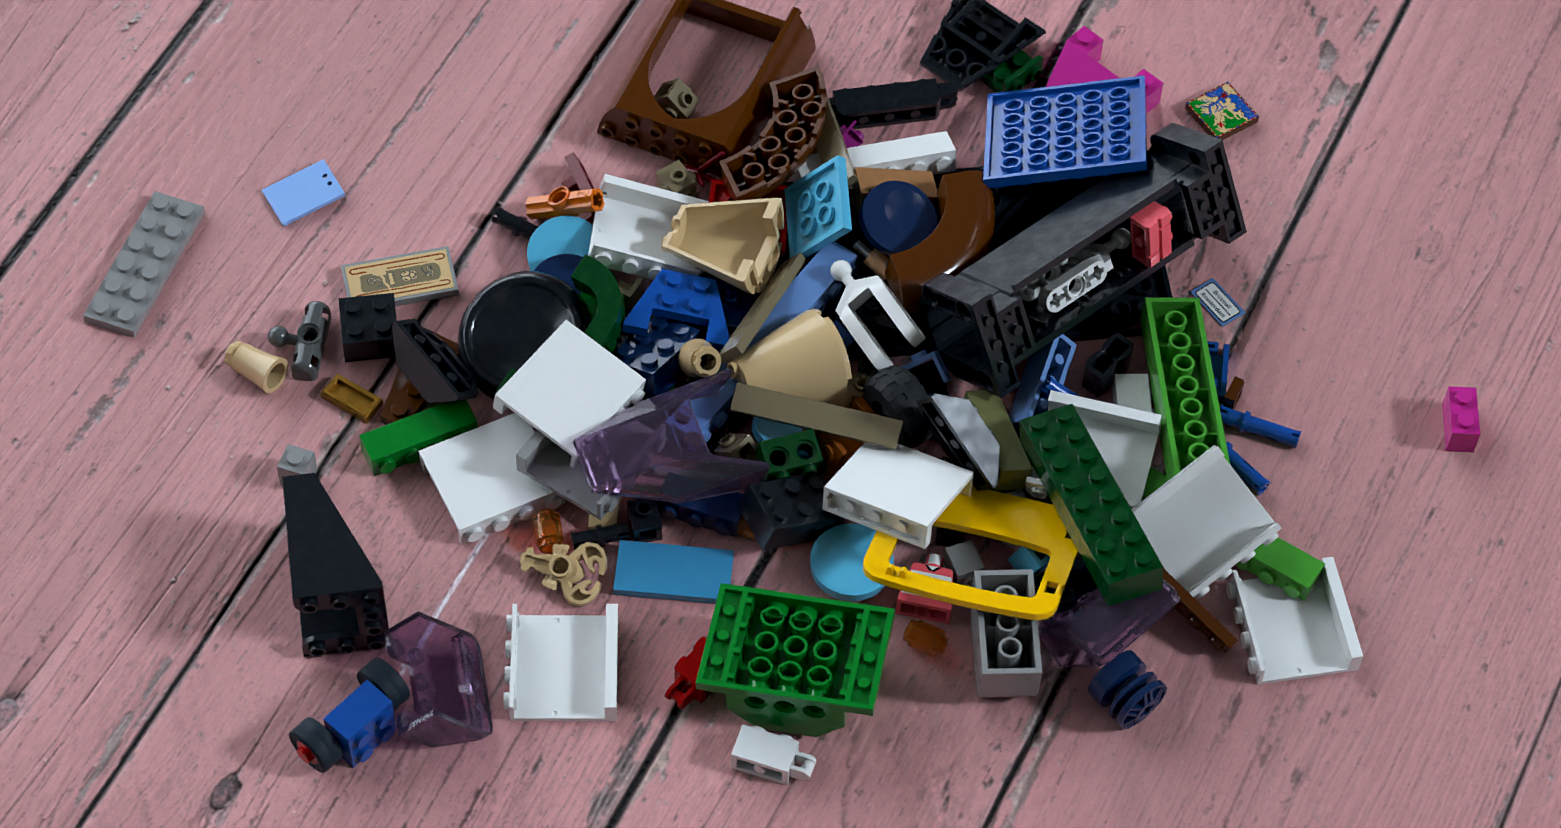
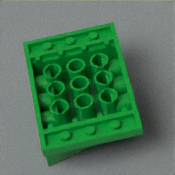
[696,583,895,737]

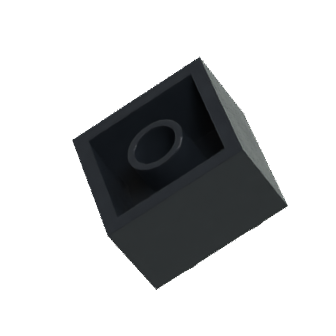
[338,293,397,362]

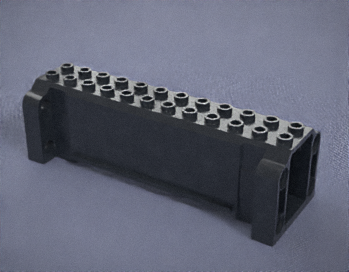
[919,123,1247,398]

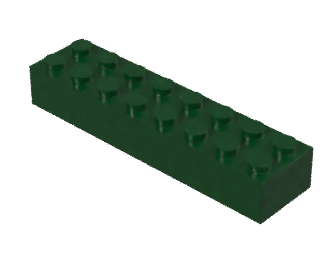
[1019,404,1163,607]

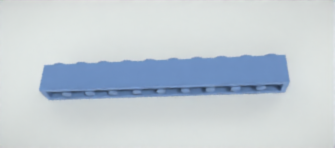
[666,241,858,454]

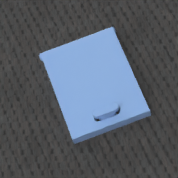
[262,159,346,226]

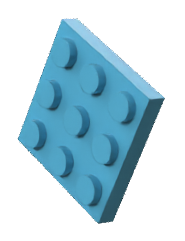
[784,155,852,258]

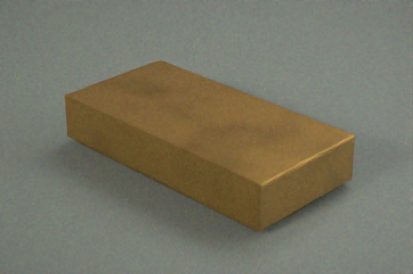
[321,373,383,424]

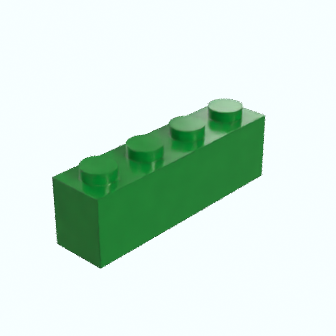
[359,400,478,476]

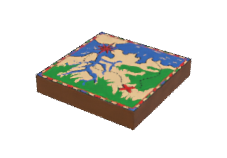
[1185,82,1259,140]

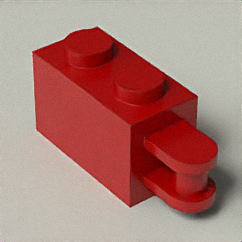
[665,636,712,709]

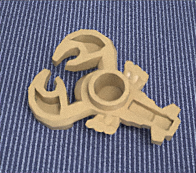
[520,542,607,607]

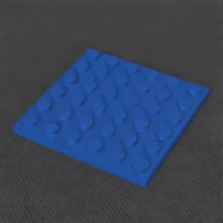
[983,75,1147,189]

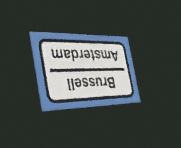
[1190,278,1246,327]

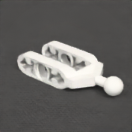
[1015,228,1131,313]
[830,260,926,371]

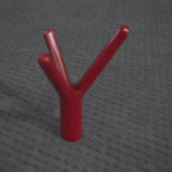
[684,151,725,187]

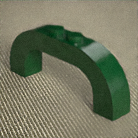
[497,254,625,392]

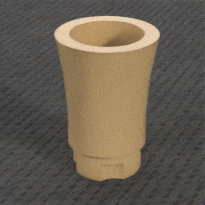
[678,339,721,378]
[224,340,288,394]

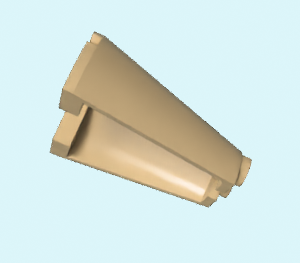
[661,198,784,294]
[727,309,852,408]

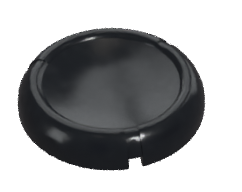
[458,271,593,400]

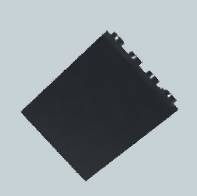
[282,473,392,657]

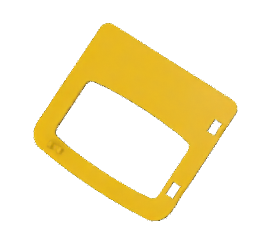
[862,486,1079,620]

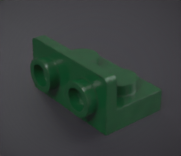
[983,50,1044,93]

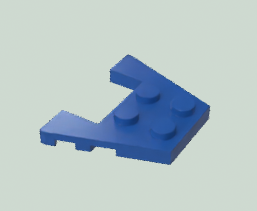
[622,269,730,352]

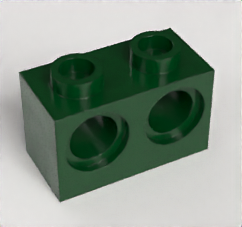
[755,429,823,482]

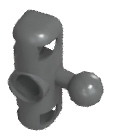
[267,301,332,381]

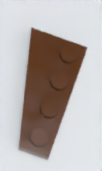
[380,326,460,424]
[1155,568,1238,653]

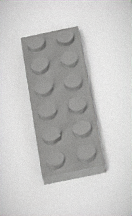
[83,191,205,338]

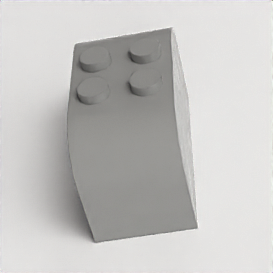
[970,569,1042,698]

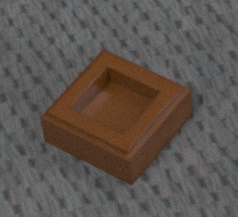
[1222,376,1244,409]

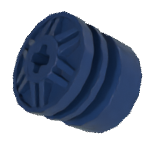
[1087,650,1167,729]

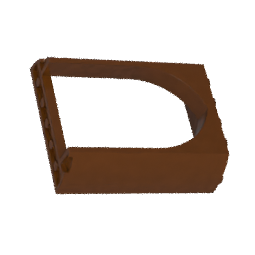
[597,0,816,178]

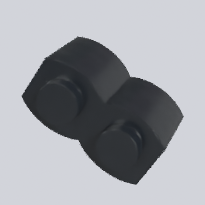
[1082,333,1134,396]

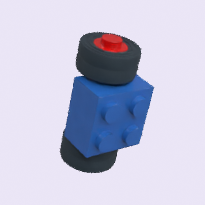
[289,657,410,773]

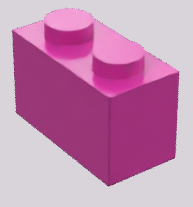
[1442,386,1480,453]

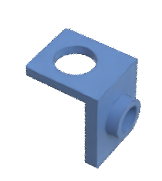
[901,350,952,383]

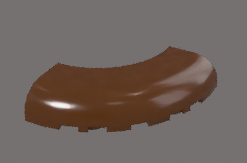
[719,66,827,201]
[885,170,995,316]

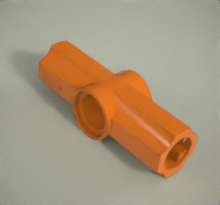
[525,186,605,220]

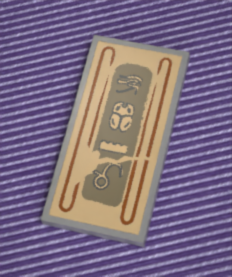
[341,246,459,306]

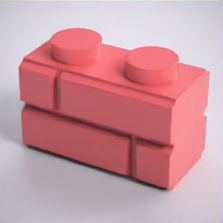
[1130,201,1173,268]

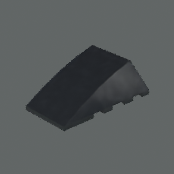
[920,0,1046,92]

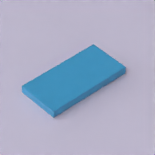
[613,540,734,604]

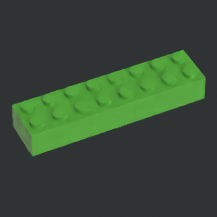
[1140,298,1230,481]

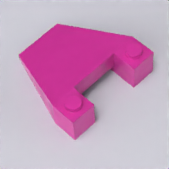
[1046,26,1164,114]

